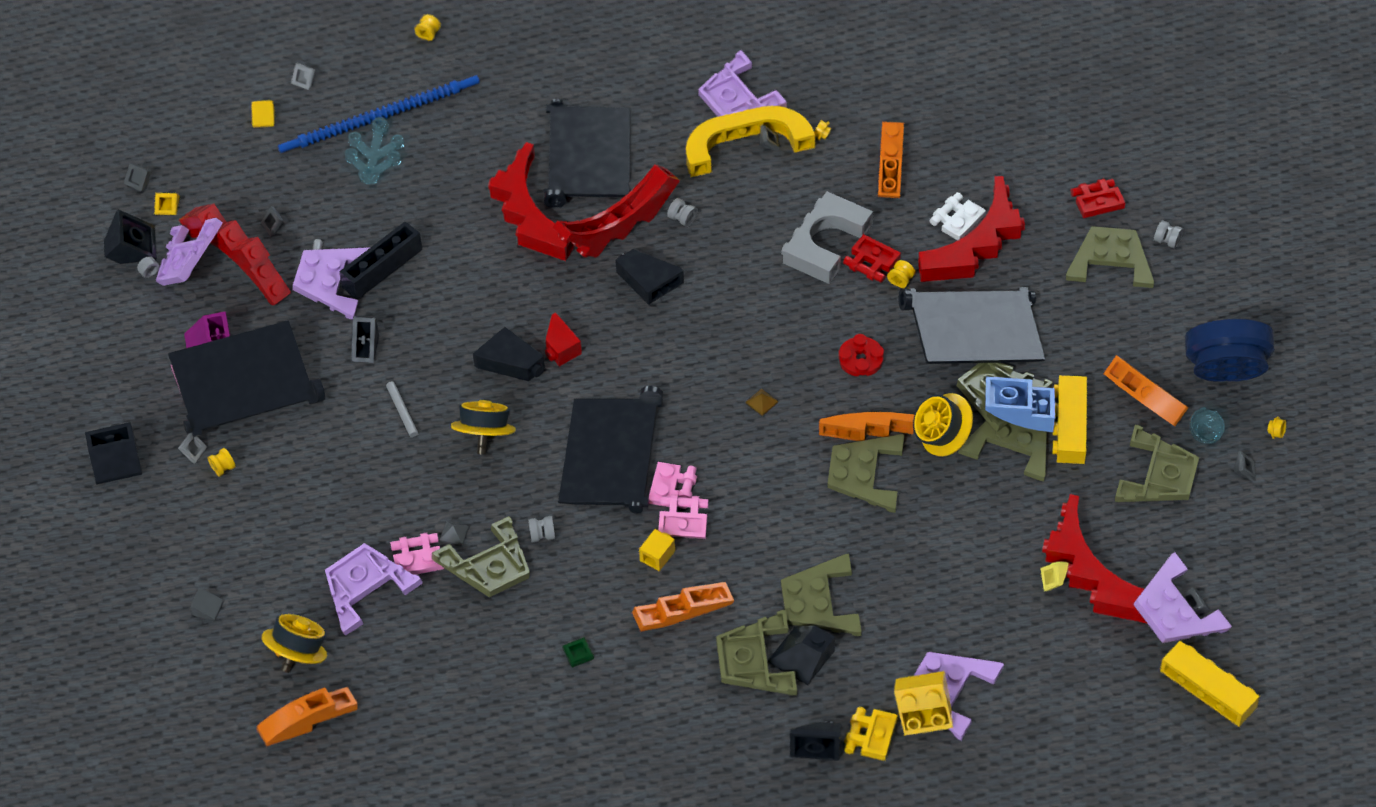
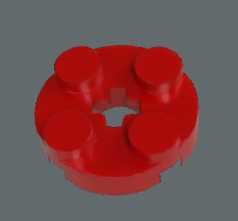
[838,334,884,376]

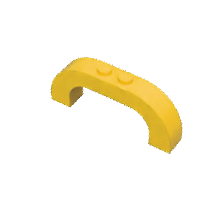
[686,106,815,177]

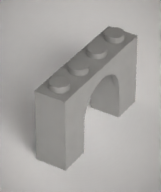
[781,192,873,284]

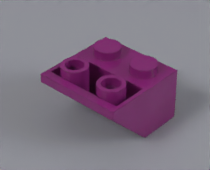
[184,312,231,348]

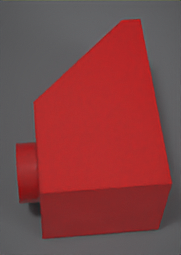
[545,312,582,367]

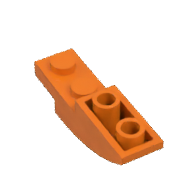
[878,122,904,198]
[1103,355,1189,426]
[257,687,358,746]

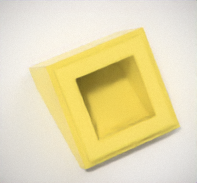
[1041,562,1069,591]

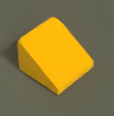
[252,100,275,127]
[154,193,180,215]

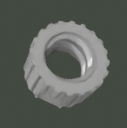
[137,256,160,278]

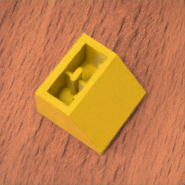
[894,671,953,735]

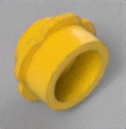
[814,120,832,140]
[1268,417,1286,439]

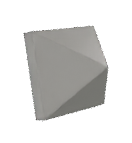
[291,63,315,90]
[178,433,207,464]

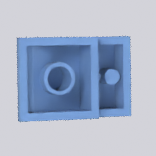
[985,376,1055,432]

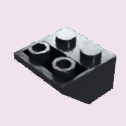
[85,422,142,485]

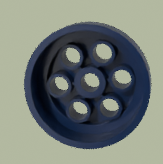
[1185,319,1275,382]

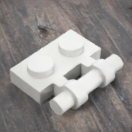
[930,193,986,240]

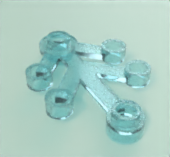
[345,117,404,185]

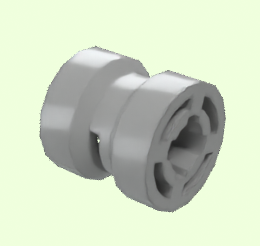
[667,198,698,227]
[1154,220,1183,249]
[528,516,555,542]

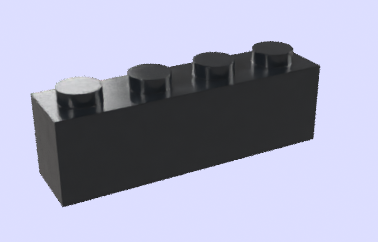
[339,221,423,300]

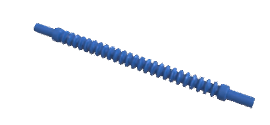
[278,75,479,153]

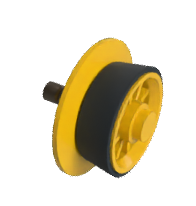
[913,393,973,457]
[451,400,516,455]
[261,614,327,673]

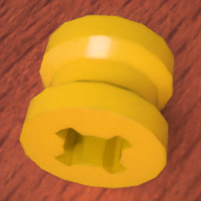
[415,15,441,41]
[887,260,915,288]
[207,448,236,477]

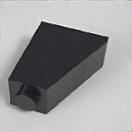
[615,249,684,305]
[473,327,545,381]

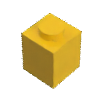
[639,529,675,571]

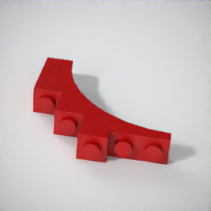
[488,142,575,261]
[553,164,680,258]
[918,176,1025,282]
[179,204,291,305]
[1042,494,1148,624]

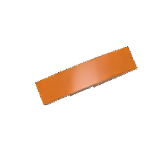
[819,412,914,441]
[632,582,734,631]

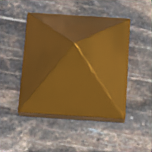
[746,389,778,416]

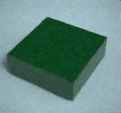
[562,637,594,668]

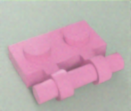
[649,462,697,509]
[658,495,709,539]
[390,533,444,575]

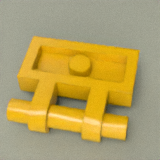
[844,707,897,761]

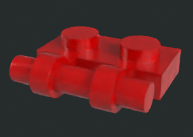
[1071,179,1125,218]
[843,234,901,283]

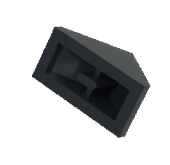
[351,316,379,363]

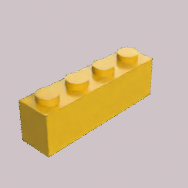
[1052,375,1087,464]
[1160,641,1260,727]

